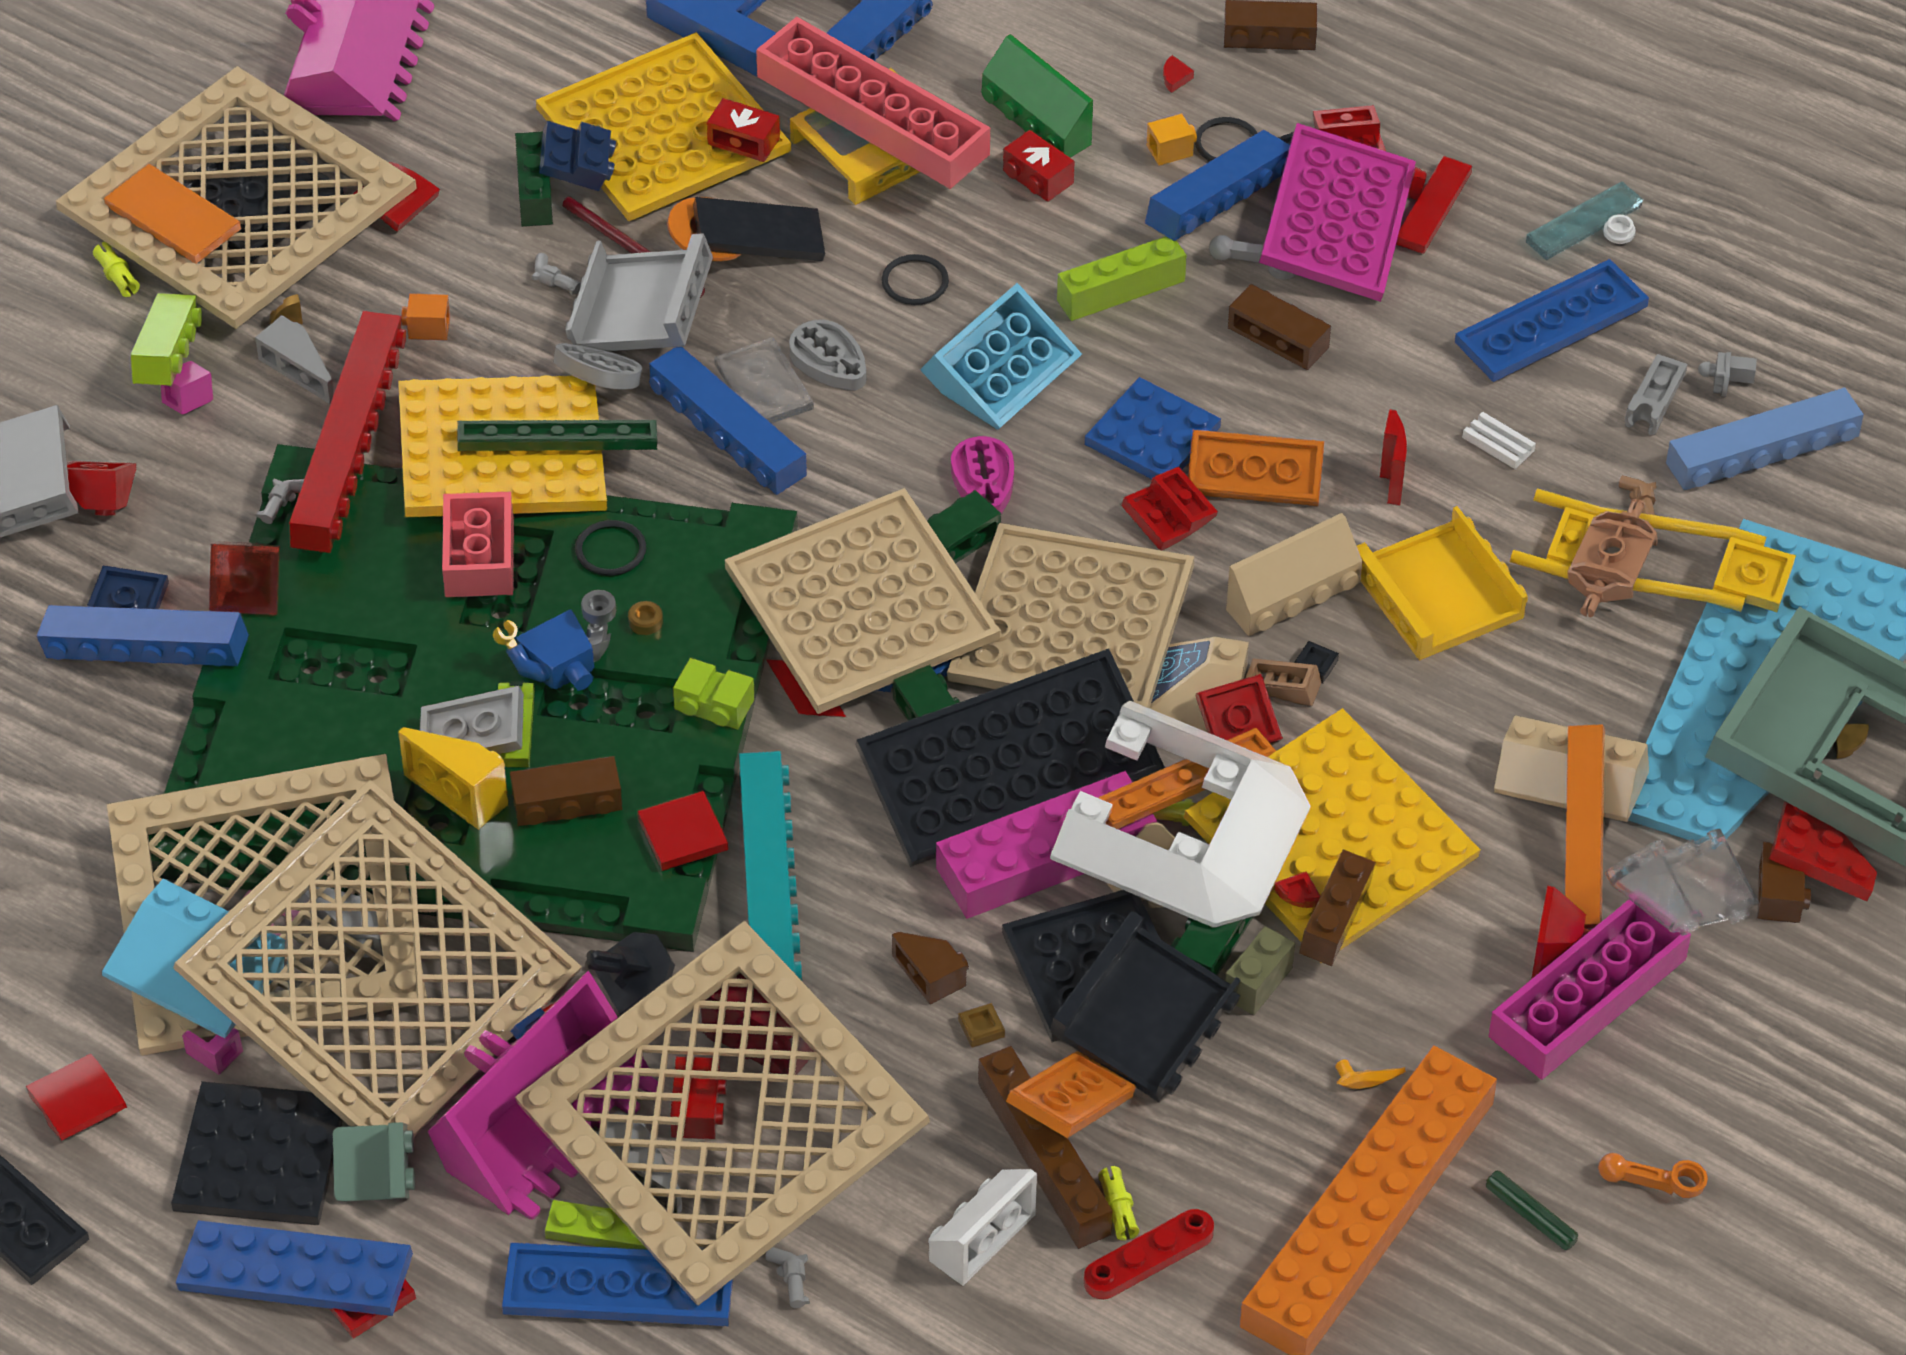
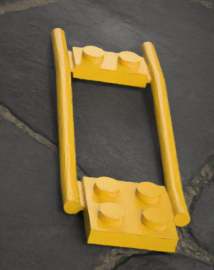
[1510,488,1796,612]

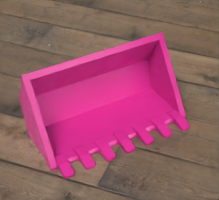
[284,0,434,121]
[427,970,658,1220]

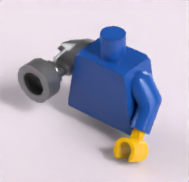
[493,590,616,690]

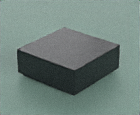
[1294,641,1339,684]

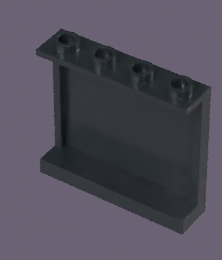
[1050,911,1241,1102]

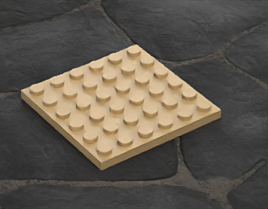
[725,488,1000,714]
[947,523,1194,709]

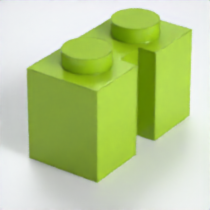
[673,658,754,730]

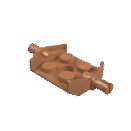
[1568,499,1658,617]

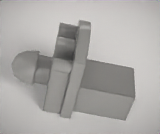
[1698,352,1757,397]

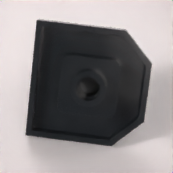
[585,932,675,1015]

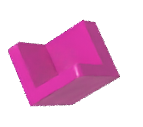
[161,361,213,415]
[182,1028,243,1075]

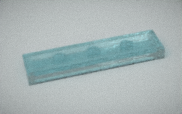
[1526,181,1643,260]

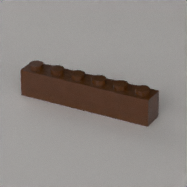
[978,1046,1113,1249]

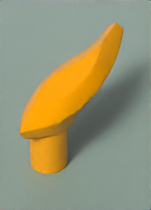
[1335,1059,1406,1089]

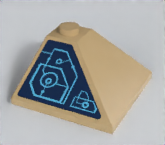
[1150,637,1249,732]

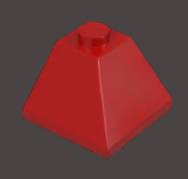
[67,461,136,516]
[1531,886,1591,979]

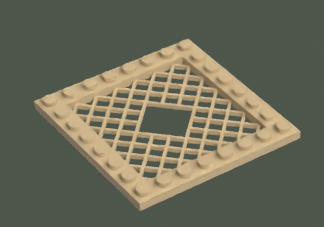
[56,66,417,329]
[107,754,427,1056]
[173,780,582,1137]
[515,921,930,1306]

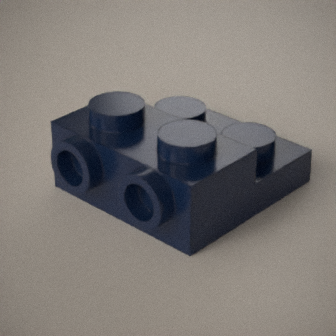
[539,121,616,191]

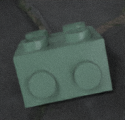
[333,1122,415,1201]

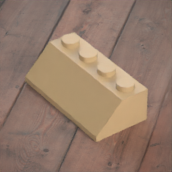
[1226,513,1362,636]
[1494,716,1649,822]

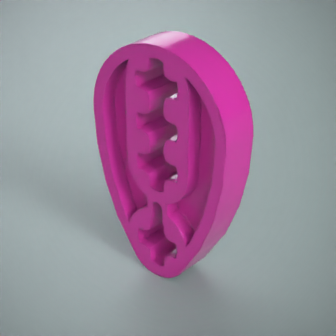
[951,436,1014,514]

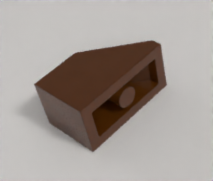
[1757,842,1811,923]
[892,932,969,1005]

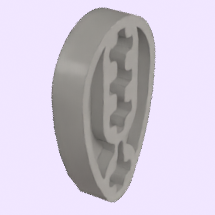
[789,320,867,391]
[553,343,642,389]

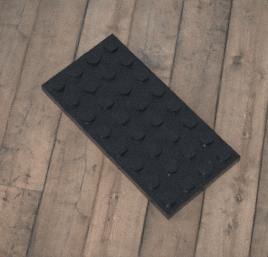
[855,648,1165,867]

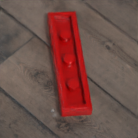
[1396,156,1472,254]

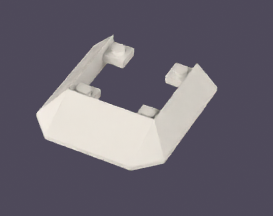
[1050,701,1311,928]

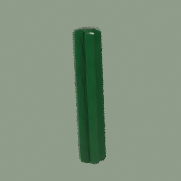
[1486,1170,1579,1250]

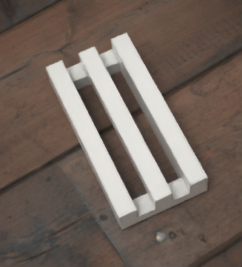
[1462,412,1536,469]

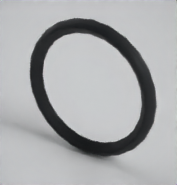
[1194,117,1258,161]
[881,254,949,305]
[575,520,646,576]

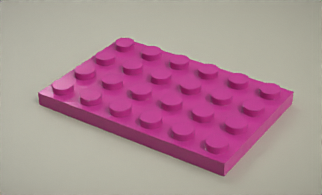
[1259,123,1416,302]

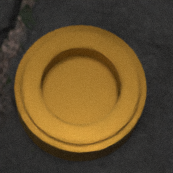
[628,601,663,635]

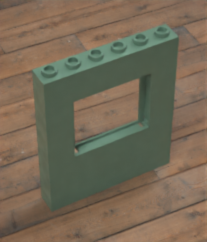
[1705,606,1906,867]

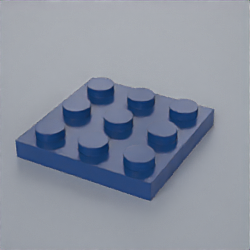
[1085,377,1221,479]

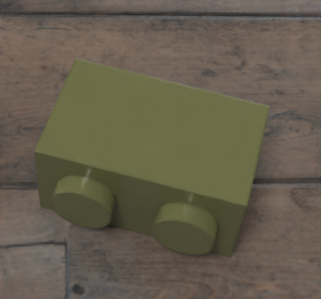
[1225,926,1295,1015]

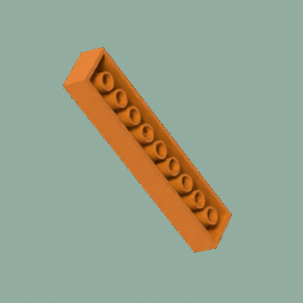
[1240,1045,1497,1355]

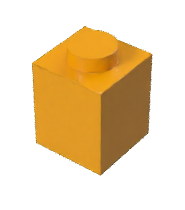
[1146,113,1197,166]

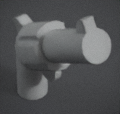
[532,253,581,295]
[256,478,304,524]
[766,1247,810,1308]

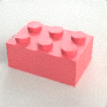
[442,492,514,597]

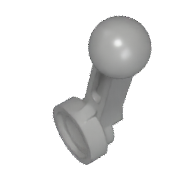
[1209,235,1296,280]

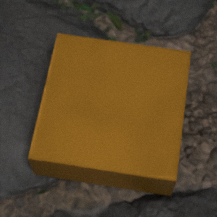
[958,1003,1005,1048]

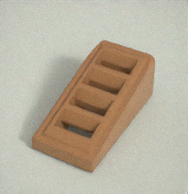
[1245,658,1321,706]

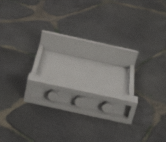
[565,234,713,351]
[0,405,78,537]

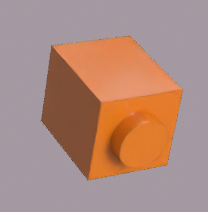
[401,293,450,340]

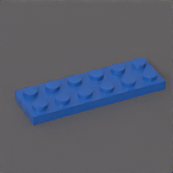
[1455,259,1649,382]
[176,1220,413,1316]
[502,1243,733,1326]

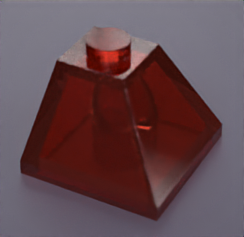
[209,541,280,615]

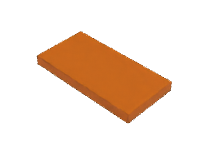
[104,164,241,264]
[1188,430,1325,506]
[1006,1051,1136,1138]

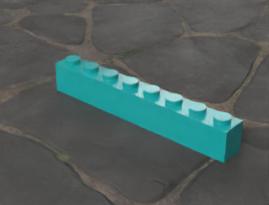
[739,751,802,981]

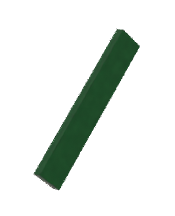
[457,420,658,451]

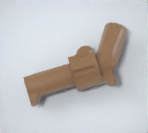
[1619,475,1658,516]

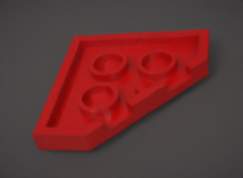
[1769,801,1877,902]

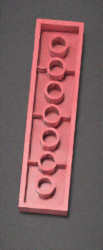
[756,17,991,189]

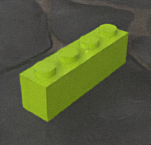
[1057,236,1187,321]
[131,293,202,386]

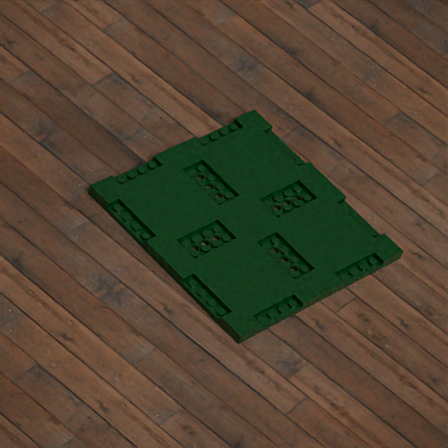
[148,444,798,952]

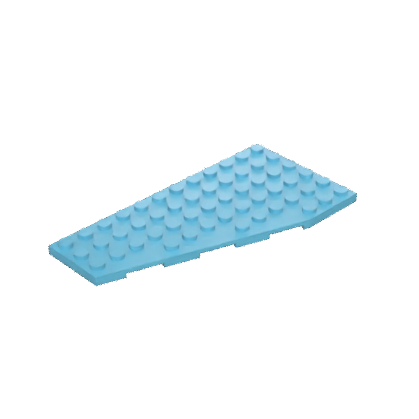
[1628,519,1906,849]

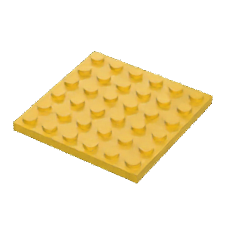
[536,32,791,221]
[398,375,607,517]
[1184,708,1481,963]

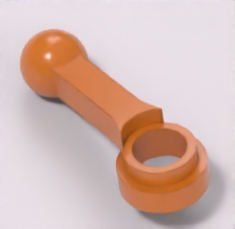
[1598,1153,1708,1198]

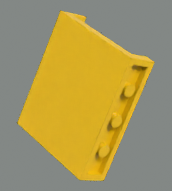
[1357,506,1528,661]

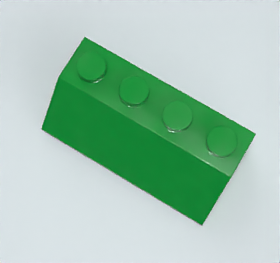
[981,34,1093,158]

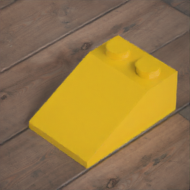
[398,727,508,830]

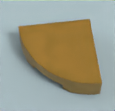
[269,294,303,325]
[1834,724,1869,759]

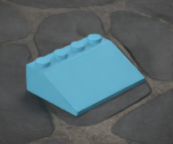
[920,283,1082,430]
[102,879,286,1038]

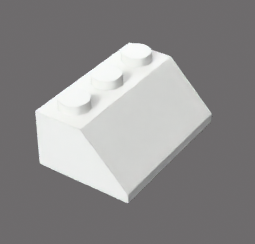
[928,1169,1037,1286]

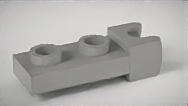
[1625,354,1688,435]

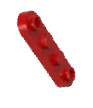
[1084,1209,1214,1300]

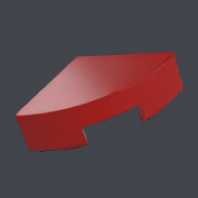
[1163,55,1194,93]
[1407,167,1427,200]
[1274,871,1321,908]

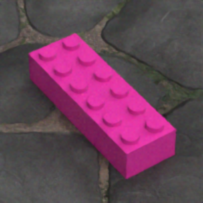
[936,771,1157,919]
[1488,892,1691,1080]

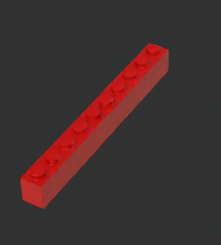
[289,311,406,553]

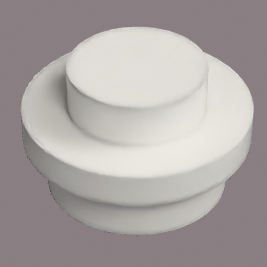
[1603,215,1636,244]

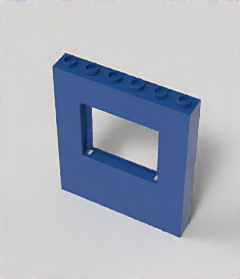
[646,0,933,77]

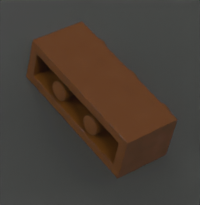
[1224,0,1317,50]
[1228,284,1331,370]
[510,756,622,826]
[1299,849,1376,967]

